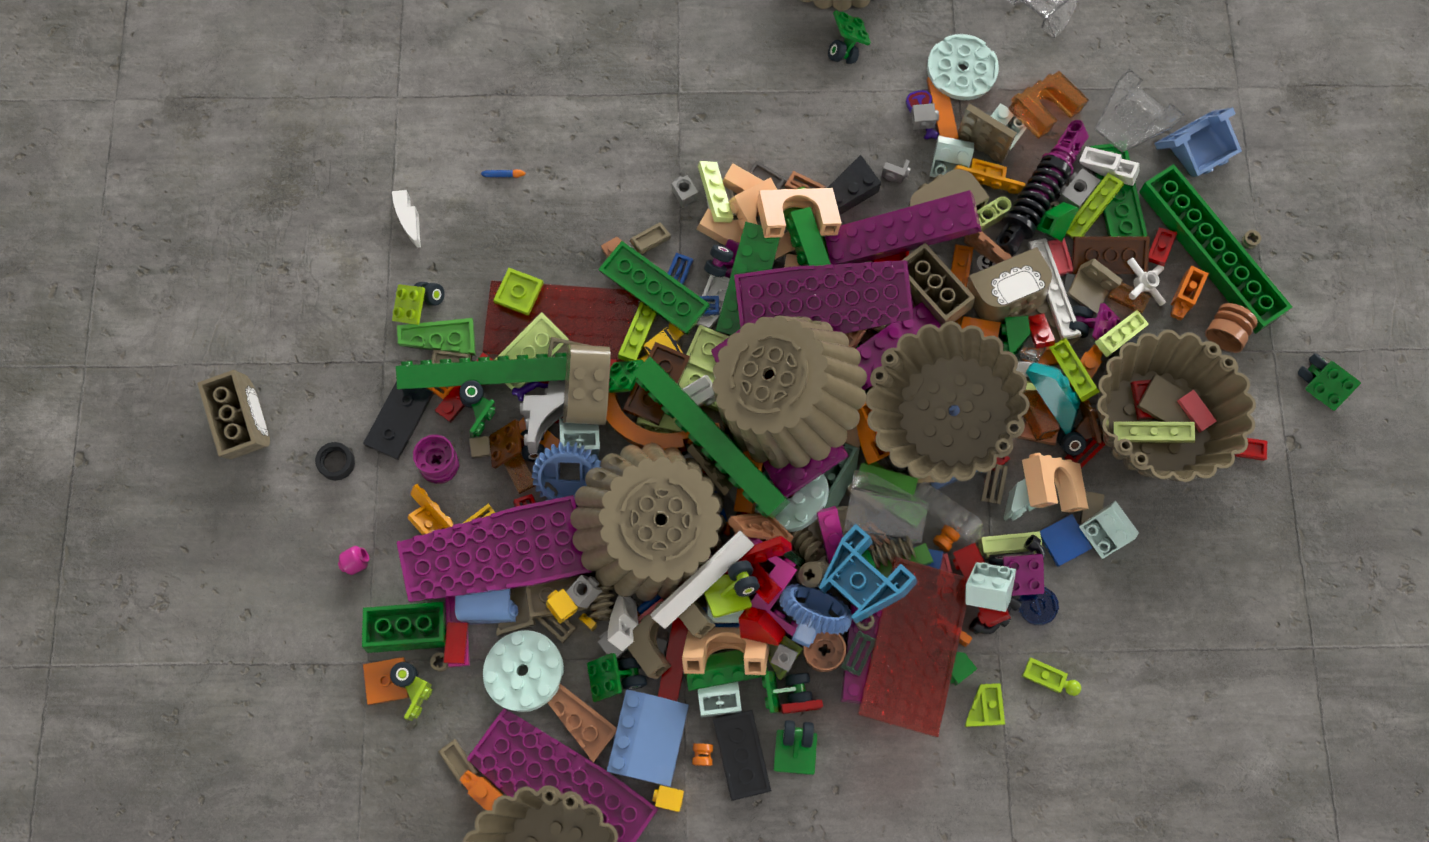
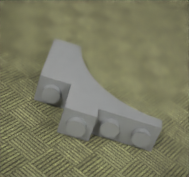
[520,380,565,453]

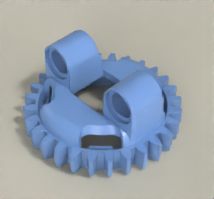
[532,441,601,507]
[779,583,852,648]

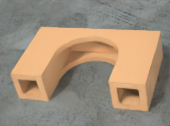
[696,163,763,246]
[729,177,795,261]
[757,188,841,238]
[1022,453,1089,513]
[682,627,770,675]

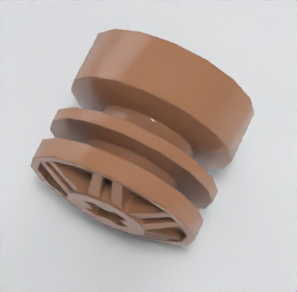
[1205,303,1257,353]
[803,632,846,672]

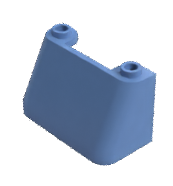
[455,589,518,625]

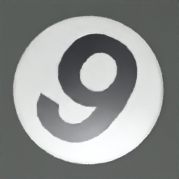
[977,255,995,270]

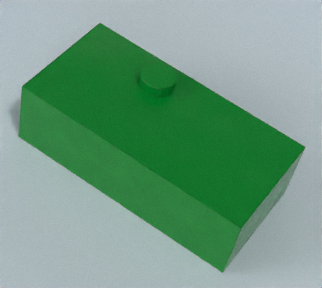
[362,602,447,653]

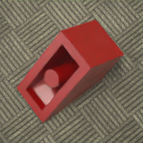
[739,607,786,646]

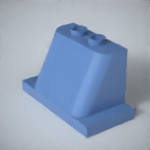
[1154,107,1242,177]

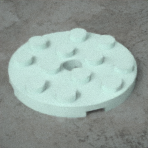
[927,34,999,100]
[755,470,829,533]
[483,630,564,712]

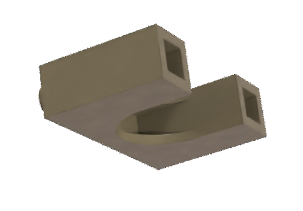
[627,590,716,679]

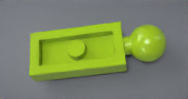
[1022,657,1082,696]

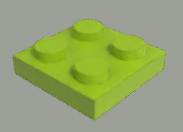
[494,268,544,316]

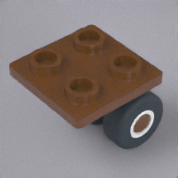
[1056,399,1103,456]
[489,419,545,469]

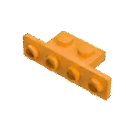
[953,158,1026,194]
[407,484,454,535]

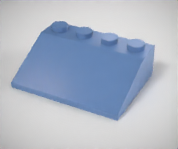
[607,689,689,787]

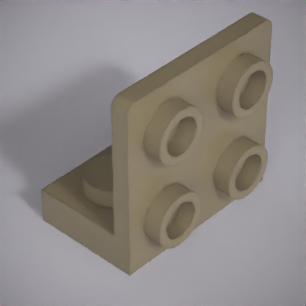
[1067,259,1122,314]

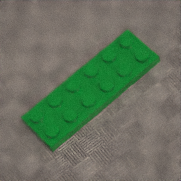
[1090,142,1148,236]
[716,221,781,335]
[599,241,710,335]

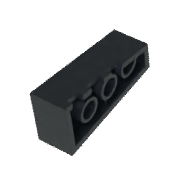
[827,155,881,215]

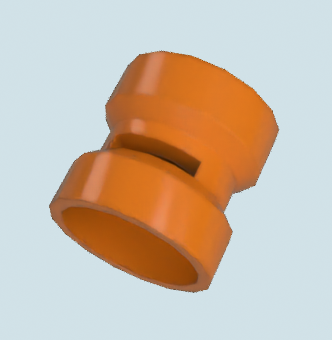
[933,525,960,552]
[692,743,713,766]

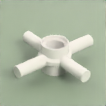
[1127,257,1166,306]

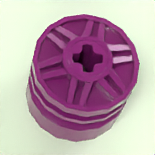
[413,435,459,484]

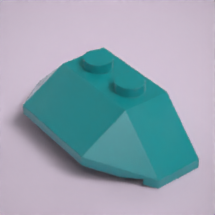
[1026,363,1081,434]

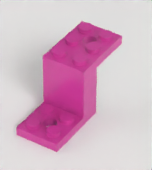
[747,537,798,636]

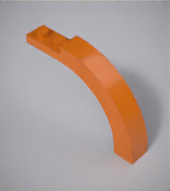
[606,392,722,452]

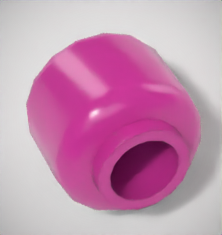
[338,546,369,575]

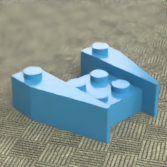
[819,524,918,623]

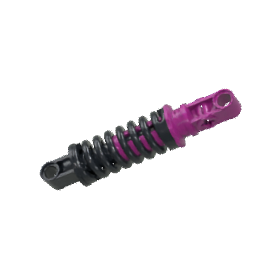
[996,120,1089,256]

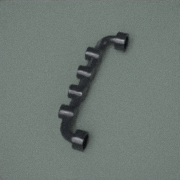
[969,534,1045,634]

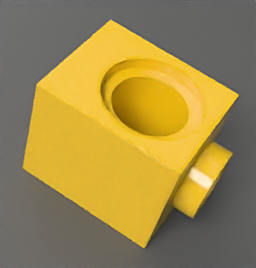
[546,589,578,624]
[652,785,684,812]

